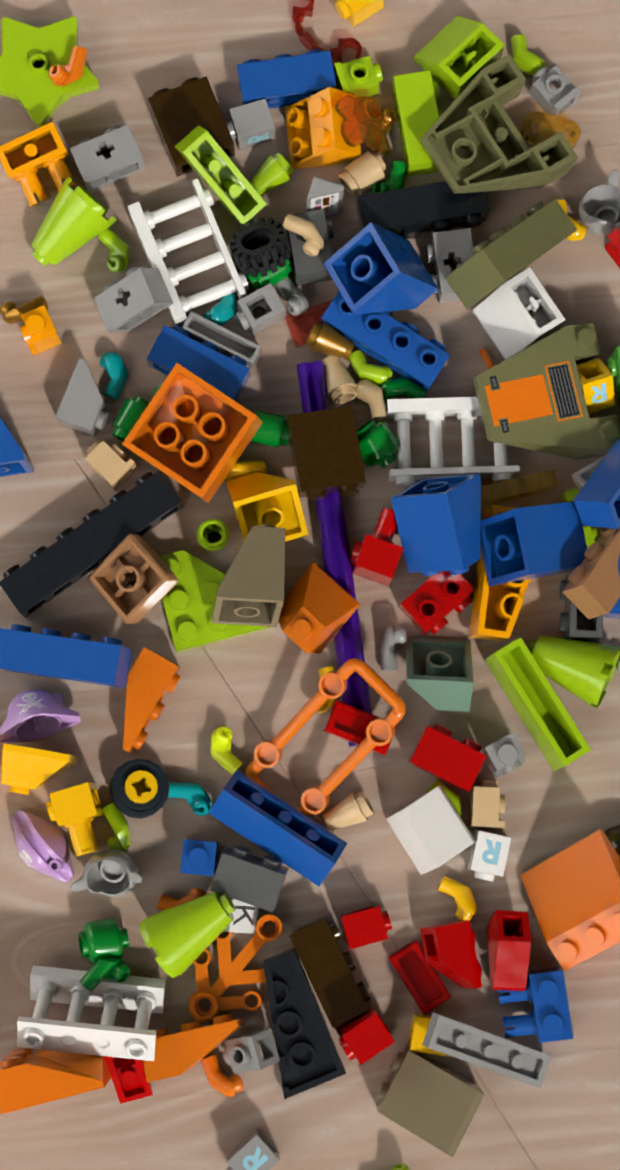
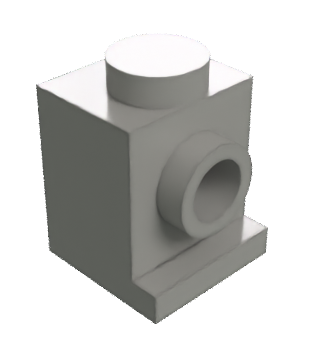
[529,65,581,121]
[235,283,286,335]
[481,732,526,778]
[223,1028,280,1074]

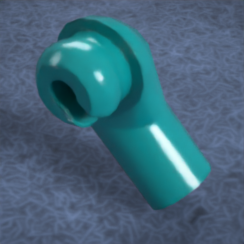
[100,352,128,400]
[168,781,212,816]

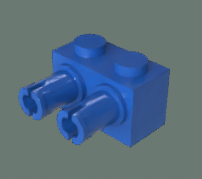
[498,966,574,1043]

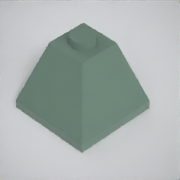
[406,637,474,712]

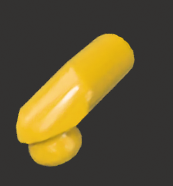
[437,876,477,920]

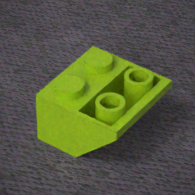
[413,16,505,100]

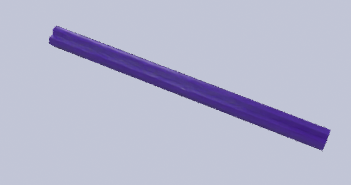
[297,361,372,747]

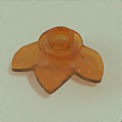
[335,95,382,152]

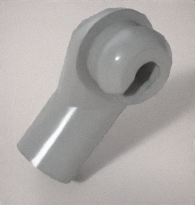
[275,277,309,316]
[380,625,407,671]

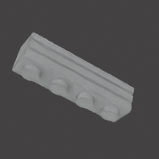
[182,311,262,369]

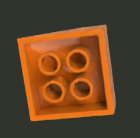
[122,363,263,503]
[0,1048,111,1115]

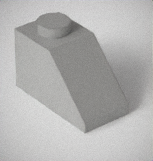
[55,358,109,437]

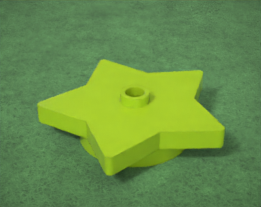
[0,16,100,128]

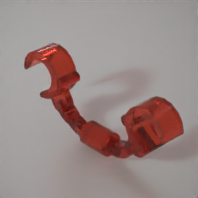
[292,0,362,63]

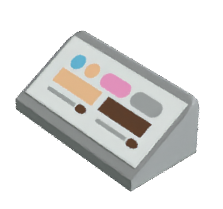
[306,177,345,216]

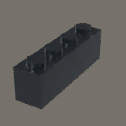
[356,181,489,239]

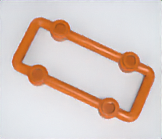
[244,658,406,817]

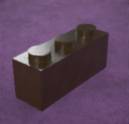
[289,916,371,1028]

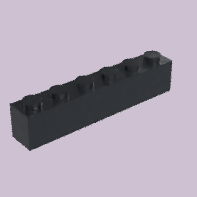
[0,470,184,618]

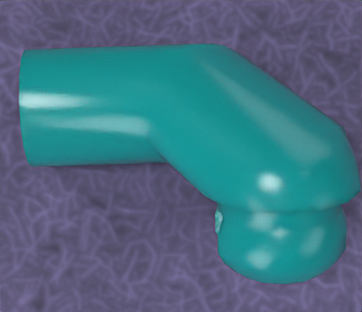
[204,292,236,326]

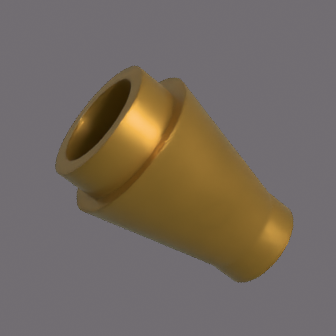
[305,321,355,360]

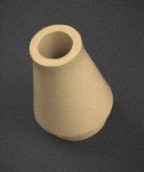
[322,355,357,405]
[323,791,374,832]

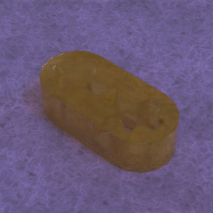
[520,111,581,149]

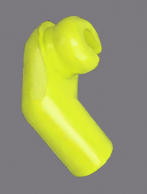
[210,726,243,775]

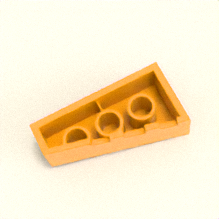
[468,505,532,642]

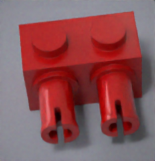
[350,508,404,587]

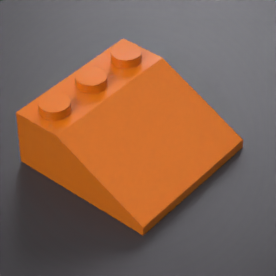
[520,828,620,971]

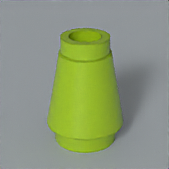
[249,152,295,197]
[197,519,230,551]

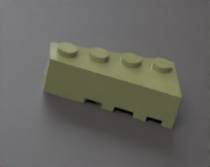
[445,199,577,309]

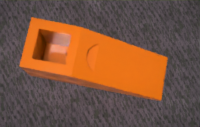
[123,647,182,753]
[143,1013,244,1082]

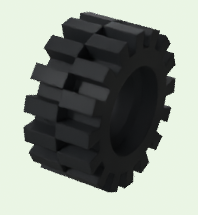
[229,217,292,277]

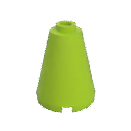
[31,176,117,266]
[528,635,620,708]
[139,891,236,978]

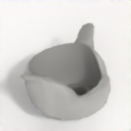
[579,169,620,236]
[70,849,142,897]

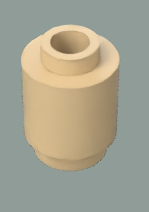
[338,151,386,197]

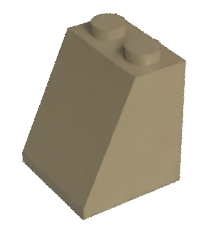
[212,524,285,627]
[374,1046,484,1157]

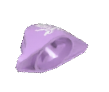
[0,689,81,744]
[12,809,74,883]

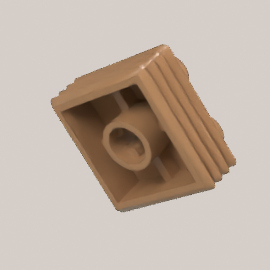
[88,534,178,624]

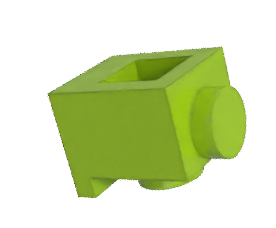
[334,56,383,101]

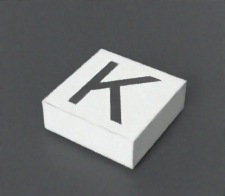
[224,897,259,934]

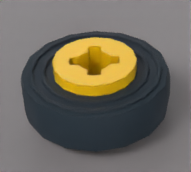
[109,759,169,819]

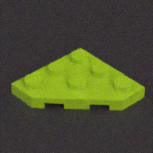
[159,550,270,653]

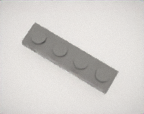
[422,1013,551,1088]

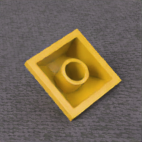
[226,472,309,542]
[1,743,78,795]

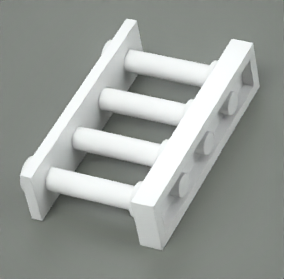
[127,179,250,328]
[386,397,520,486]
[17,965,166,1061]

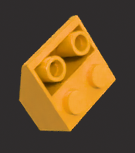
[285,87,361,169]

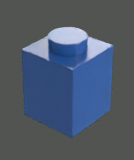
[180,839,218,876]

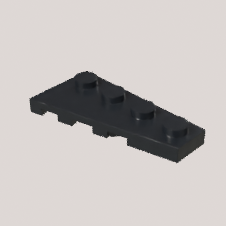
[263,948,346,1099]

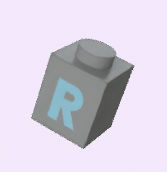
[226,99,275,150]
[226,1128,280,1170]

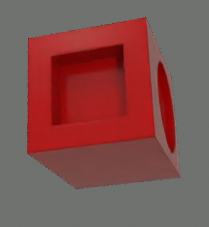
[340,905,392,950]

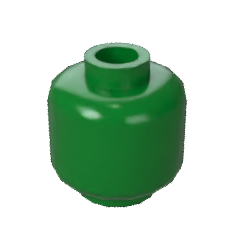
[357,419,400,468]
[78,918,129,965]

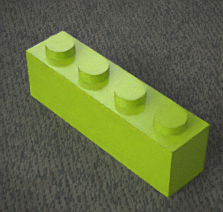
[484,637,591,772]

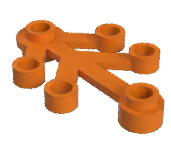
[188,914,283,1022]

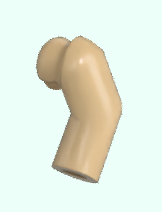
[283,214,324,257]
[355,380,388,420]

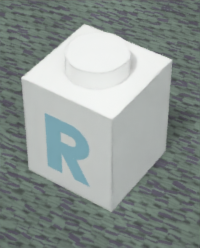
[467,830,511,882]

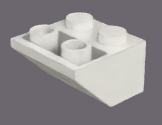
[472,267,566,360]

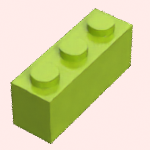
[391,70,443,177]
[175,125,267,225]

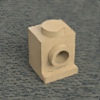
[85,439,138,491]
[469,780,505,828]

